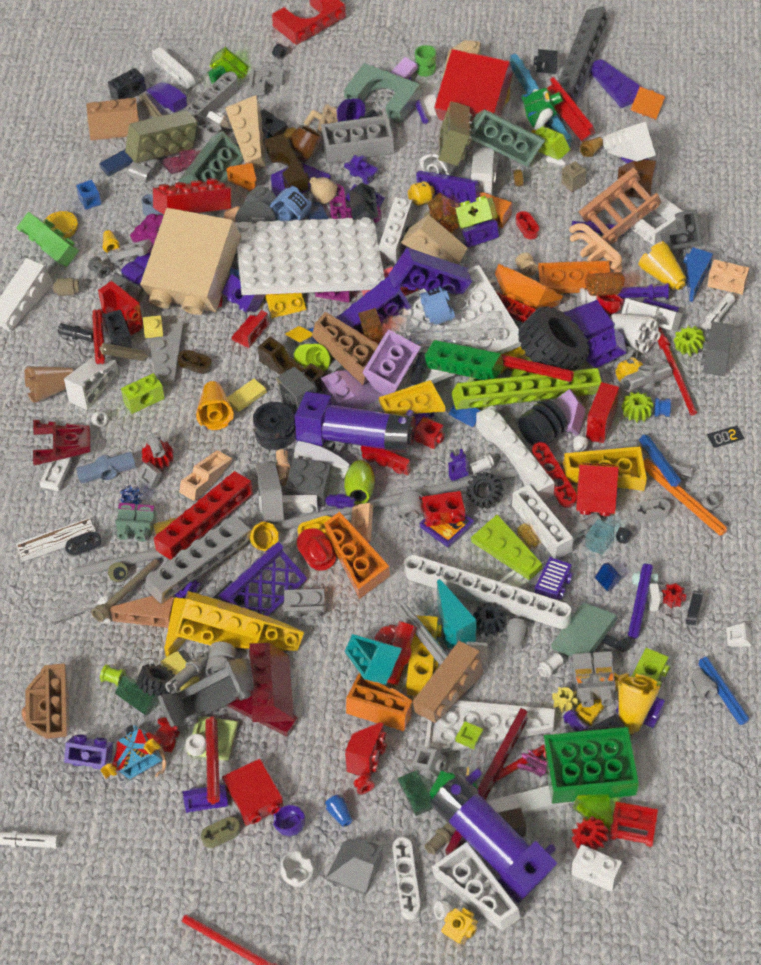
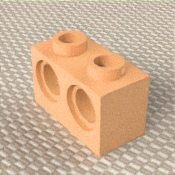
[708,259,749,295]

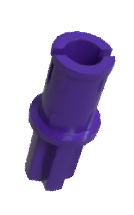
[326,494,355,509]

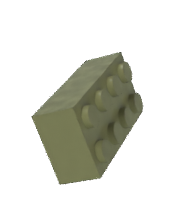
[438,101,472,166]
[125,110,198,163]

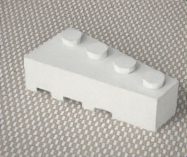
[471,141,498,195]

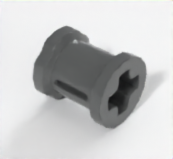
[87,256,111,279]

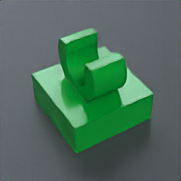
[208,65,226,84]

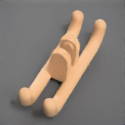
[569,223,622,279]

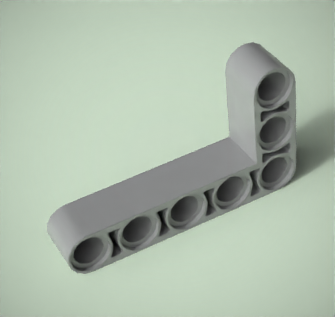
[183,72,239,143]

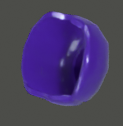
[273,805,306,837]

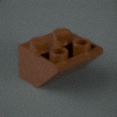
[617,159,656,199]

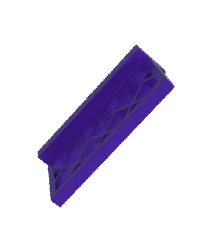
[218,541,307,616]

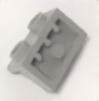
[284,589,325,618]

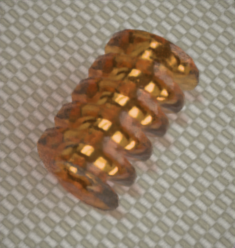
[585,272,625,296]

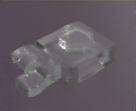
[506,401,538,416]

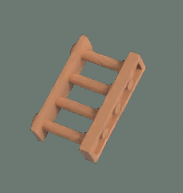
[578,168,662,245]

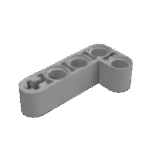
[256,462,284,523]

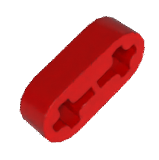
[515,211,539,240]

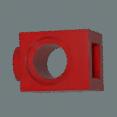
[415,417,445,450]

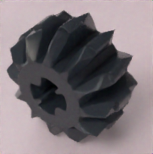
[473,603,507,637]

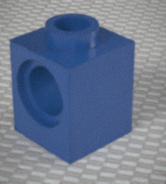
[76,179,101,210]

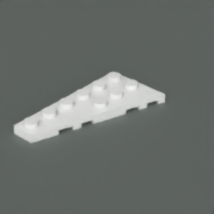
[425,701,555,753]

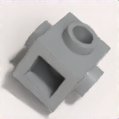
[412,746,448,779]

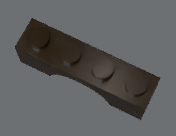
[265,134,310,192]
[258,337,325,393]

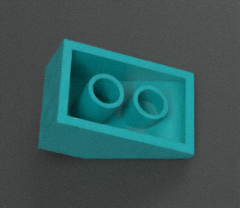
[437,579,476,649]

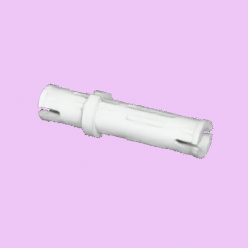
[698,293,735,336]
[0,830,59,849]

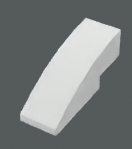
[622,298,682,331]
[294,441,349,478]

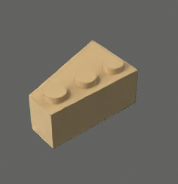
[401,215,468,264]

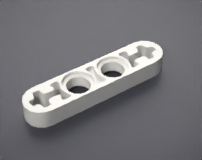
[152,47,195,89]
[392,837,420,920]

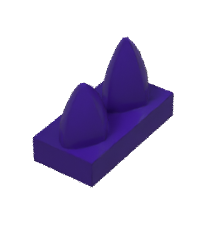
[462,219,499,248]
[183,784,228,813]

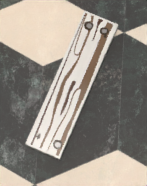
[16,518,95,562]

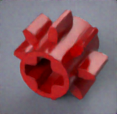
[662,583,686,608]

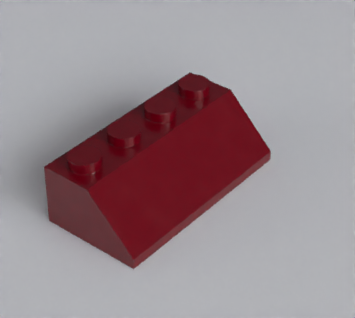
[249,643,294,722]

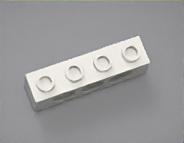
[379,197,412,264]
[512,485,573,559]

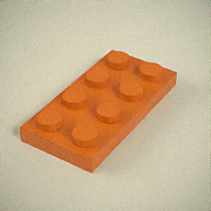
[538,261,612,294]

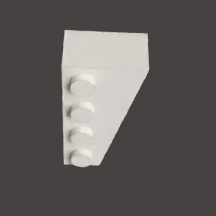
[603,122,656,161]
[0,258,54,331]
[431,842,521,931]

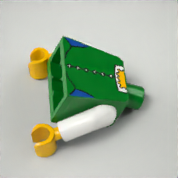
[522,88,563,134]

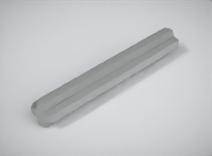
[398,603,448,665]

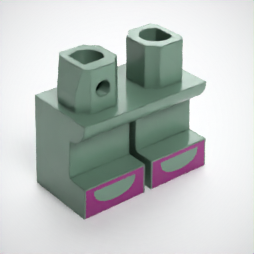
[115,503,157,542]

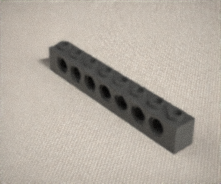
[558,6,610,104]

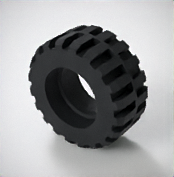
[518,306,589,371]

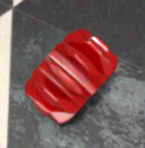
[142,440,174,471]
[572,816,609,851]

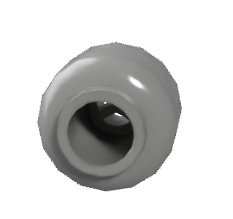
[398,489,423,520]

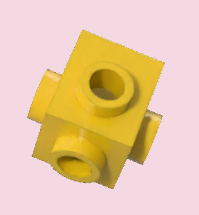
[441,907,478,944]

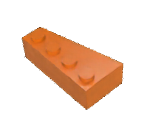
[324,511,390,599]

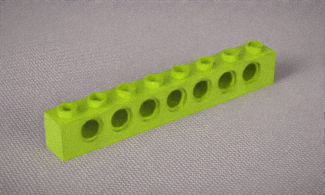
[452,368,601,410]

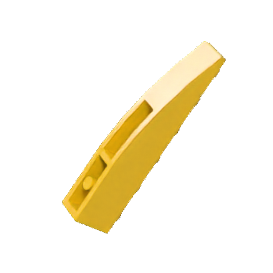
[175,591,304,651]

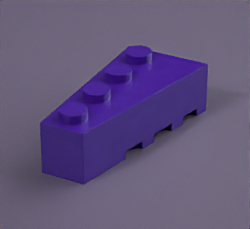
[389,247,472,294]

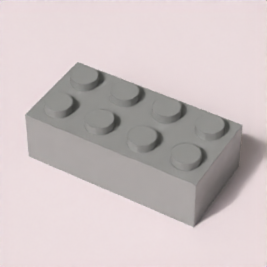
[321,115,394,163]

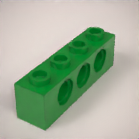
[425,340,504,380]

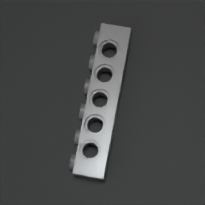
[145,515,251,604]

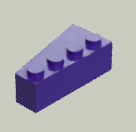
[336,276,412,335]

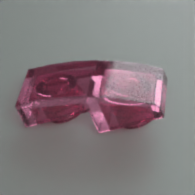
[163,149,198,174]

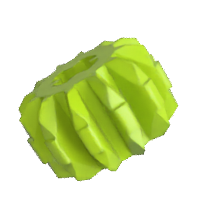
[673,325,705,357]
[621,391,654,423]

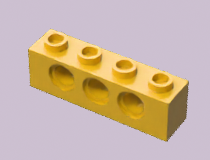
[406,615,442,696]

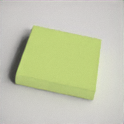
[188,716,238,761]

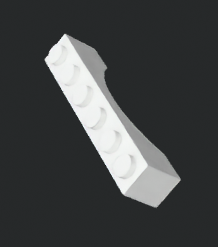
[476,405,555,502]

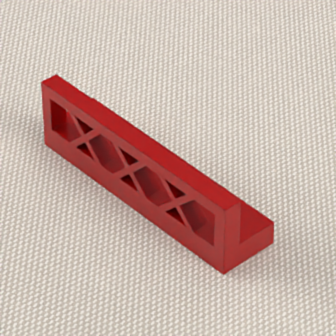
[547,77,596,142]

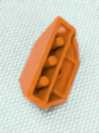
[495,264,563,309]

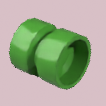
[415,45,436,77]

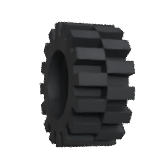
[466,472,504,509]
[136,663,175,698]

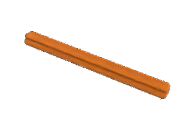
[643,458,728,536]

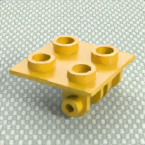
[264,293,306,318]

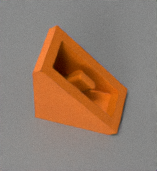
[227,163,257,192]

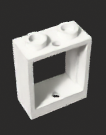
[631,195,683,245]

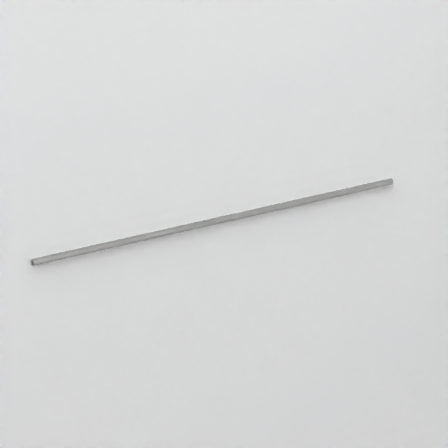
[75,440,638,577]

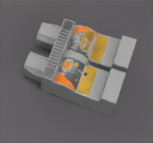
[572,651,615,707]

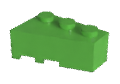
[16,211,79,267]

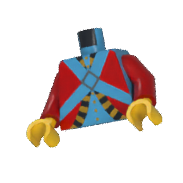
[100,725,163,779]

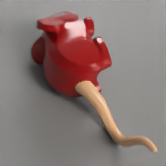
[154,717,180,777]

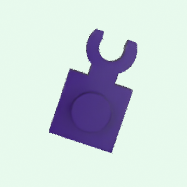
[448,449,469,481]

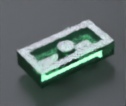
[115,675,157,715]
[397,770,434,816]

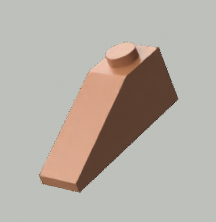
[110,596,174,628]

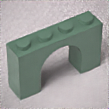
[343,63,422,123]

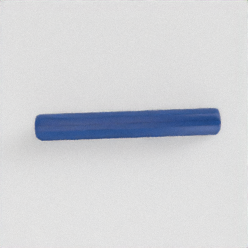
[639,434,681,487]
[698,657,749,725]

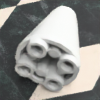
[610,313,661,354]

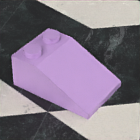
[321,370,384,409]

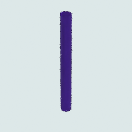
[408,76,429,124]

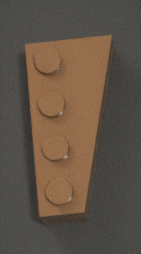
[413,641,484,723]

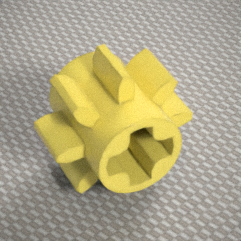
[552,686,578,713]

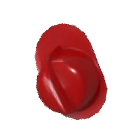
[297,528,336,571]

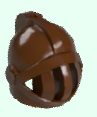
[291,125,323,163]

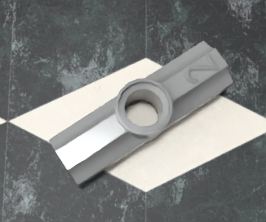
[621,361,672,393]

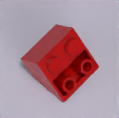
[345,722,387,776]

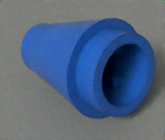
[325,794,353,827]

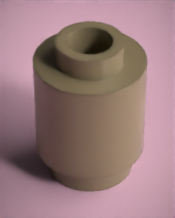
[53,277,80,296]

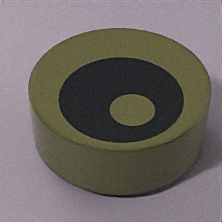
[108,562,128,583]

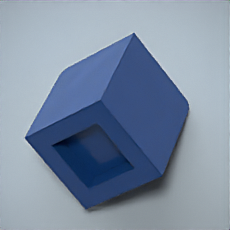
[449,405,481,427]

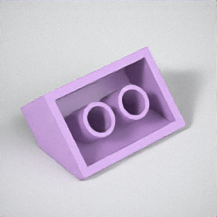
[363,329,421,395]

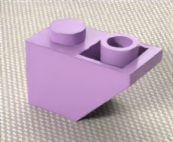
[553,389,585,436]

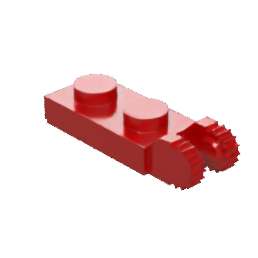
[361,446,411,476]

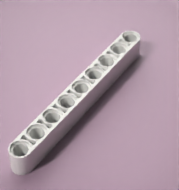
[404,555,571,629]

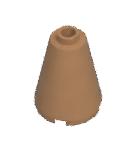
[24,366,73,403]

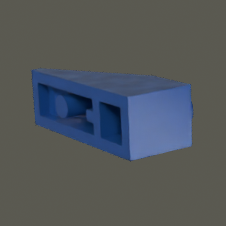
[684,247,713,302]

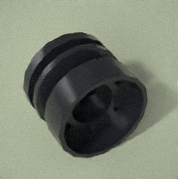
[517,398,568,446]

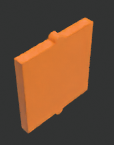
[630,87,665,120]

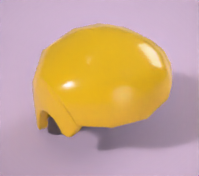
[249,521,279,551]

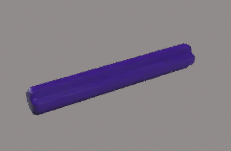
[628,563,653,639]

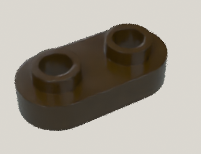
[177,350,212,374]

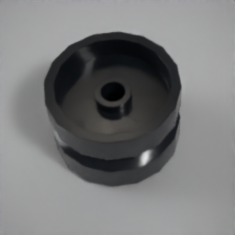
[253,401,296,450]

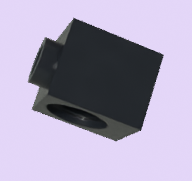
[533,49,558,74]

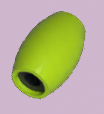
[344,460,375,505]

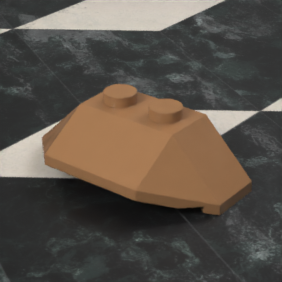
[25,663,70,739]

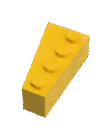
[563,447,647,491]

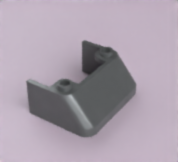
[158,658,254,727]

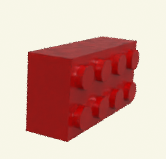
[153,179,231,214]

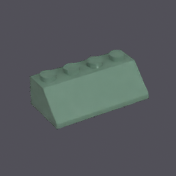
[470,109,545,167]
[179,131,243,184]

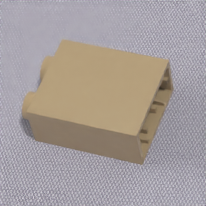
[141,208,241,315]

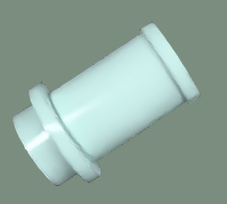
[632,571,658,587]

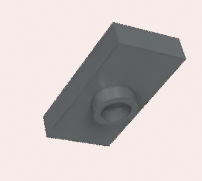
[111,273,144,302]

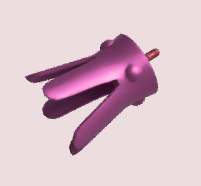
[517,749,547,777]

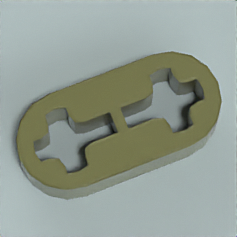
[201,817,240,848]

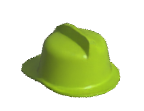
[293,344,334,372]

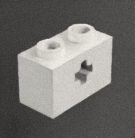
[572,845,622,891]

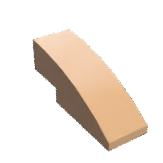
[180,450,232,501]

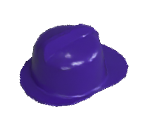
[336,98,365,122]

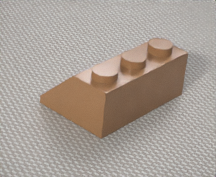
[86,98,139,141]

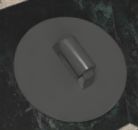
[235,200,276,223]

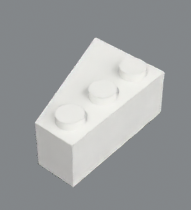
[64,356,119,410]

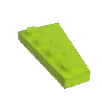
[471,514,543,580]

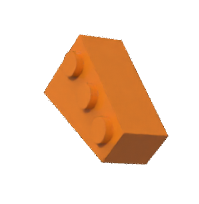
[346,673,412,731]

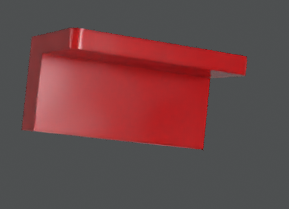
[231,310,269,348]

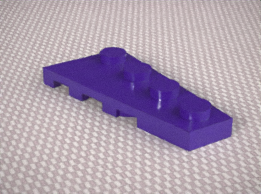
[590,59,643,109]
[416,170,480,214]

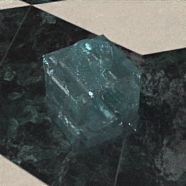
[585,519,615,555]

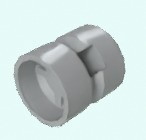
[205,642,236,676]

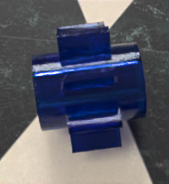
[119,485,144,505]

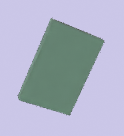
[551,603,618,657]

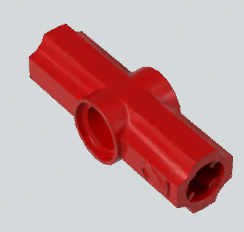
[387,621,417,685]

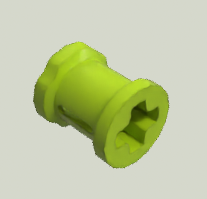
[100,664,126,687]

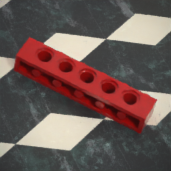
[154,471,253,560]

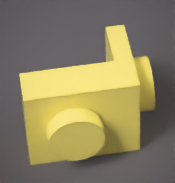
[143,315,163,338]

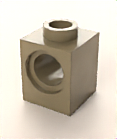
[561,161,586,192]

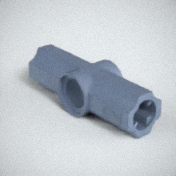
[76,452,136,484]

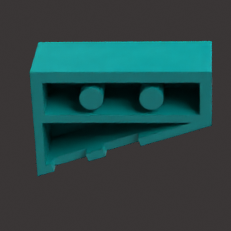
[344,634,402,685]

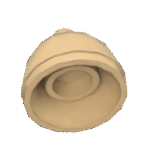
[310,177,337,204]

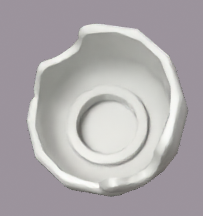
[280,851,314,887]

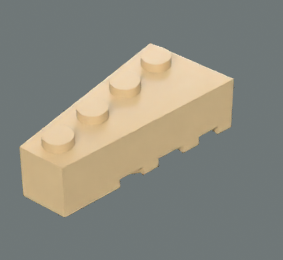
[225,95,266,171]

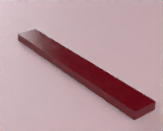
[445,708,528,856]

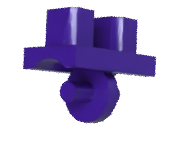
[344,155,378,185]

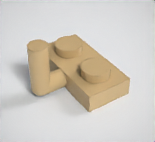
[304,104,338,133]

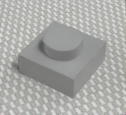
[138,462,162,489]

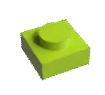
[455,721,484,750]

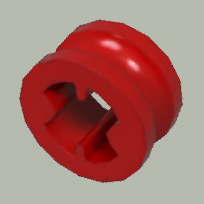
[353,774,375,795]

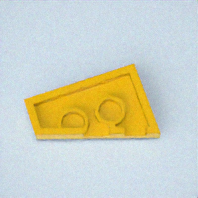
[379,380,445,415]

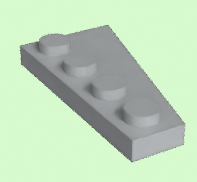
[149,322,184,386]

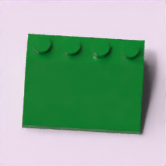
[544,727,639,804]

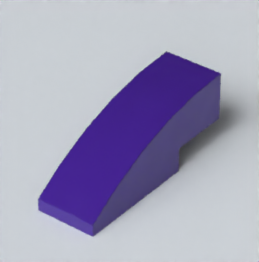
[147,82,188,113]

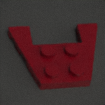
[33,420,91,466]

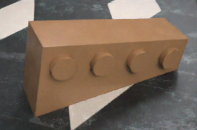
[312,311,378,385]

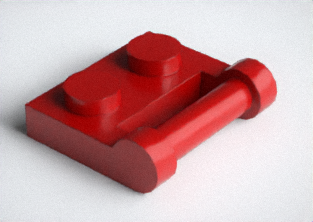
[609,801,658,847]

